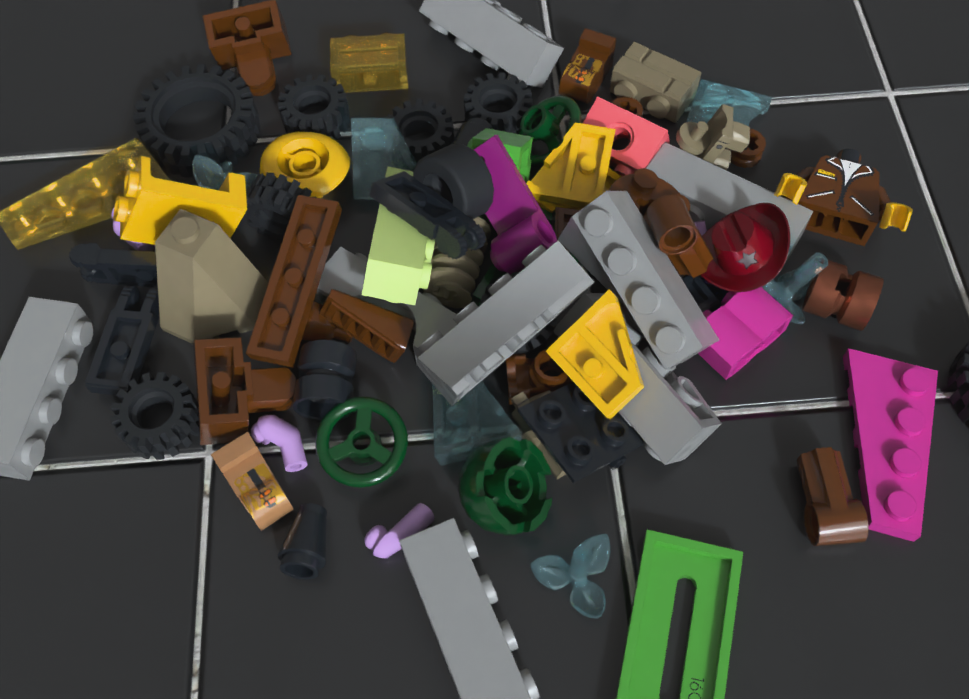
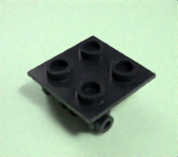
[517,382,644,483]

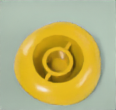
[260,132,351,198]

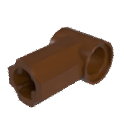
[646,195,714,278]
[796,447,868,546]

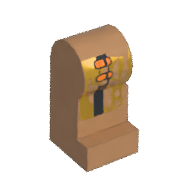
[211,432,294,531]

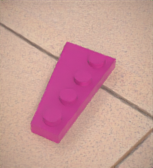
[843,348,938,542]

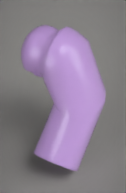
[251,415,308,472]
[364,503,434,558]

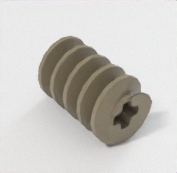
[423,217,492,309]

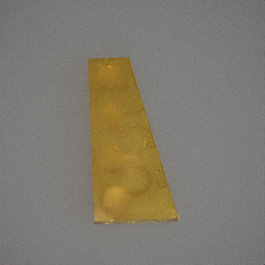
[0,137,171,250]

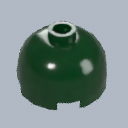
[458,437,553,535]

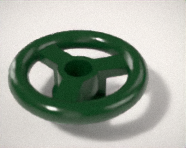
[518,95,581,167]
[315,397,408,487]

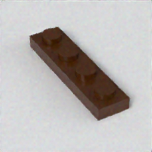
[246,195,342,367]

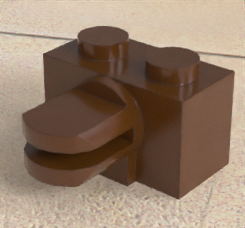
[203,0,292,96]
[194,338,296,445]

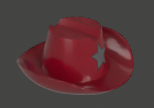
[701,202,791,292]

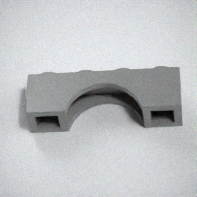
[315,247,457,365]

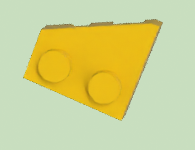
[526,122,615,208]
[546,289,644,419]

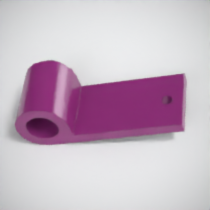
[474,135,558,275]

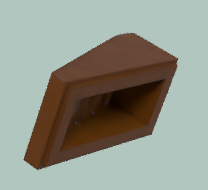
[319,289,414,363]

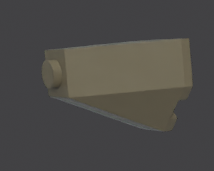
[155,209,269,344]

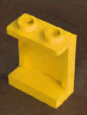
[113,156,247,245]

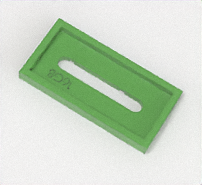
[615,529,743,699]

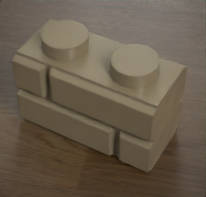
[610,42,701,123]

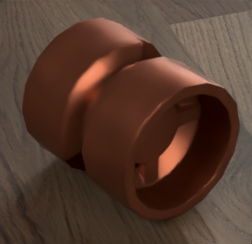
[802,258,884,331]

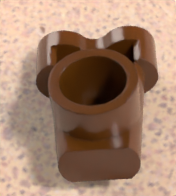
[505,349,573,405]

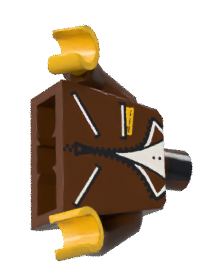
[774,149,913,246]

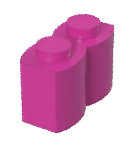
[698,287,793,380]

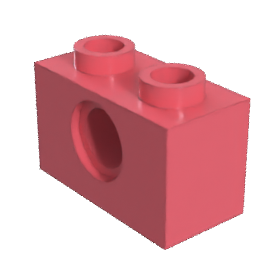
[582,97,670,177]

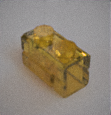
[330,33,409,93]

